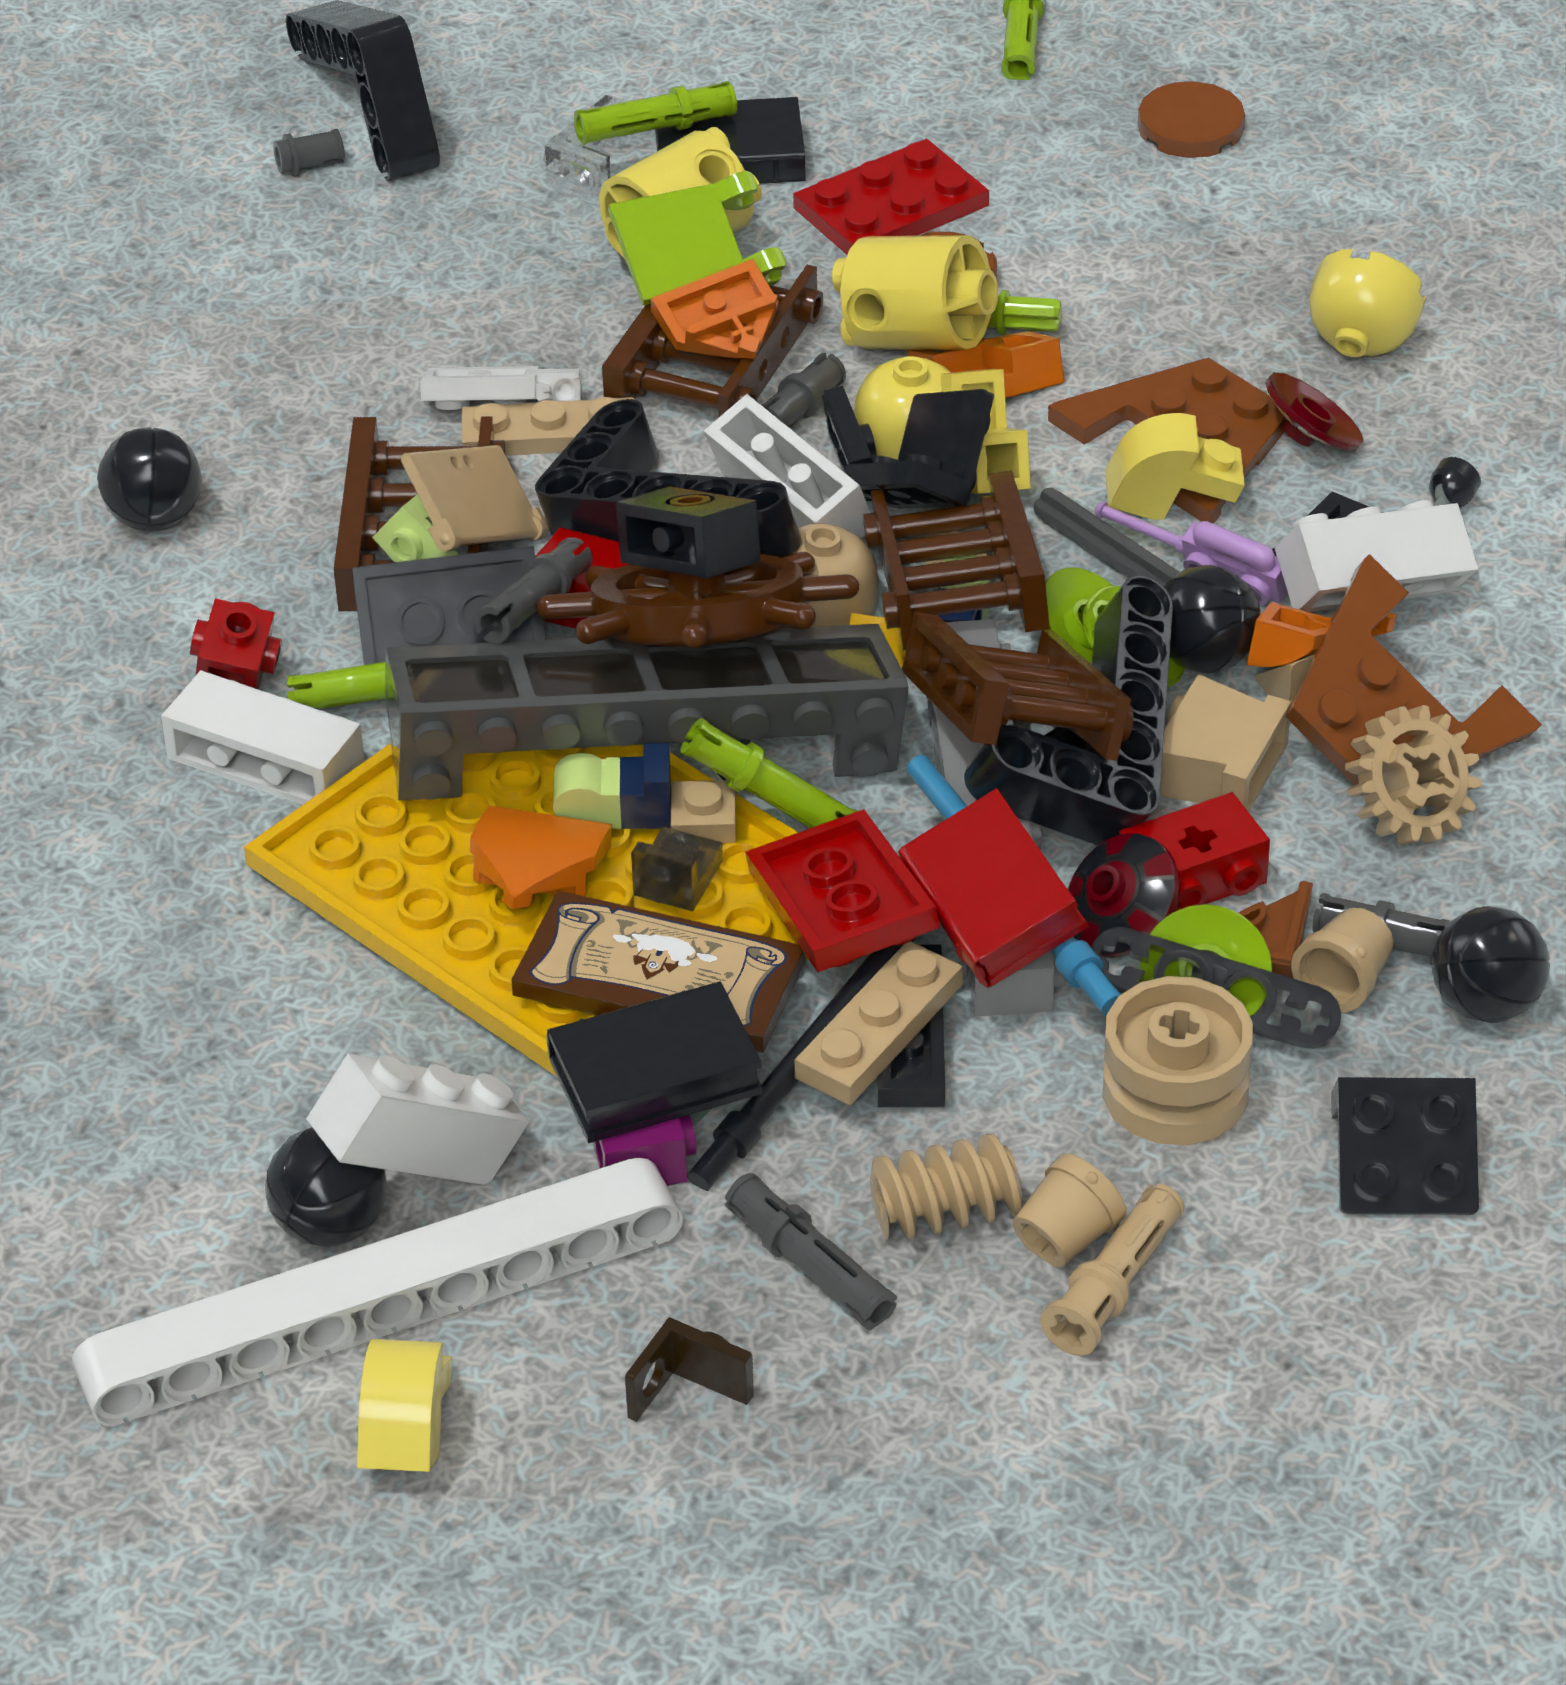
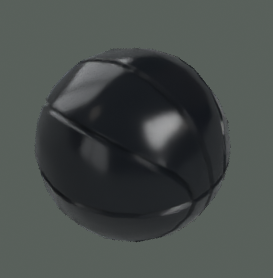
[97,427,202,531]
[1164,565,1261,674]
[1431,906,1550,1023]
[265,1127,387,1247]

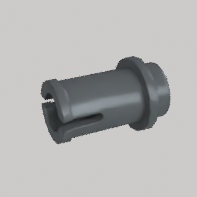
[273,129,345,176]

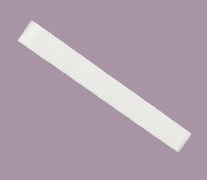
[72,1158,683,1427]

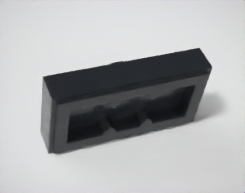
[822,386,877,502]

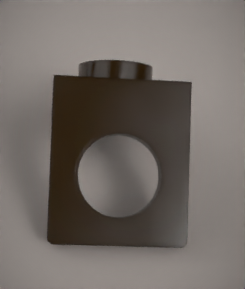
[625,1317,754,1422]

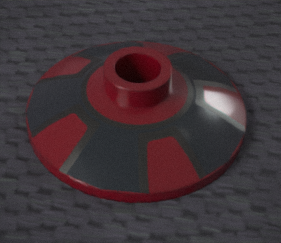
[1068,833,1179,958]

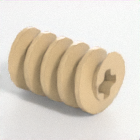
[870,1134,1022,1242]

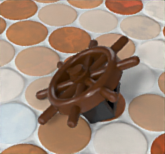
[537,486,859,649]

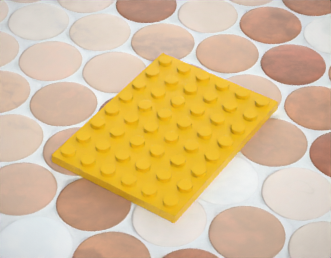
[244,743,808,1077]

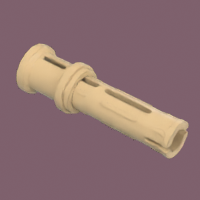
[1040,1183,1184,1356]

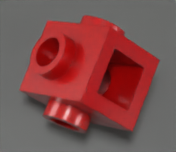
[190,598,282,689]

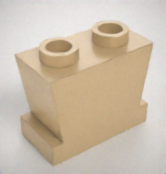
[1160,674,1291,812]

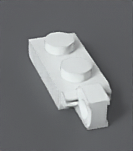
[420,366,582,410]

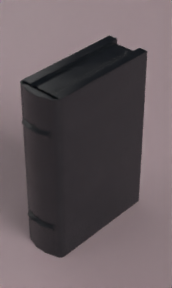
[655,97,806,184]
[546,981,762,1144]

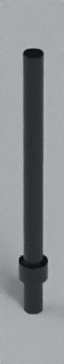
[687,936,918,1191]

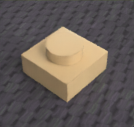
[671,780,736,844]

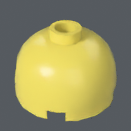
[1310,249,1426,357]
[853,356,951,460]

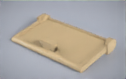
[401,445,548,551]

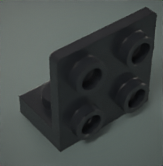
[845,389,994,509]
[1331,1077,1479,1215]

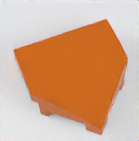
[651,259,779,359]
[470,805,612,910]

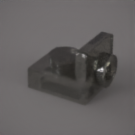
[631,827,723,911]

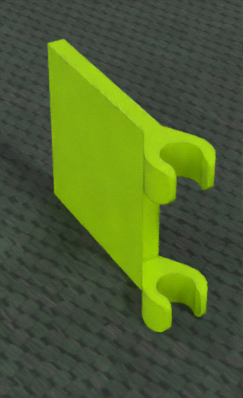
[608,171,786,306]

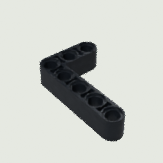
[286,0,440,181]
[535,399,802,558]
[964,575,1173,846]

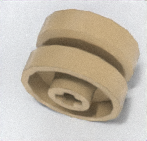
[1102,976,1253,1145]

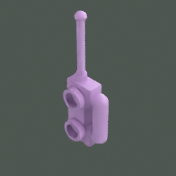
[1095,502,1288,606]

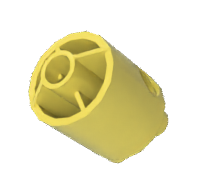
[599,127,762,260]
[832,235,998,350]

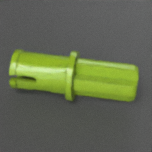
[987,290,1062,335]

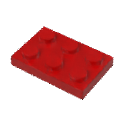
[793,138,989,255]
[745,809,940,972]

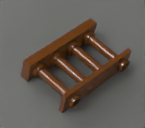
[602,265,823,417]
[334,416,506,611]
[863,470,1050,650]
[902,612,1133,761]

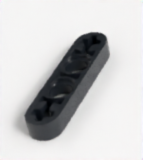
[1091,927,1341,1049]

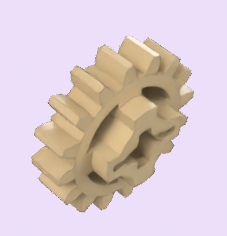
[1345,705,1482,845]

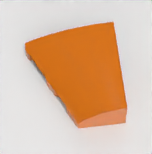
[907,331,1064,398]
[1247,602,1397,667]

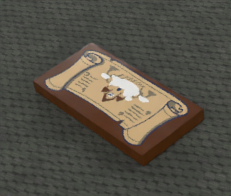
[511,890,805,1053]

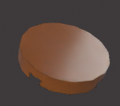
[1138,81,1245,158]

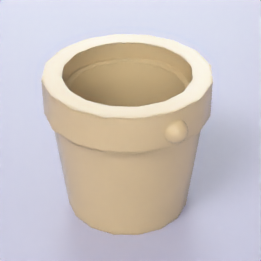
[1291,908,1394,1013]
[1012,1153,1126,1268]

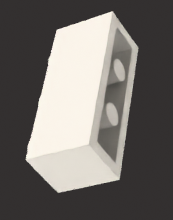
[704,394,870,538]
[1274,500,1478,612]
[161,670,365,805]
[306,1053,530,1185]

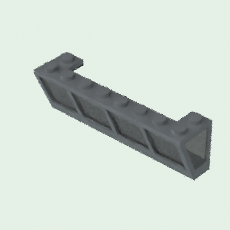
[385,624,909,801]

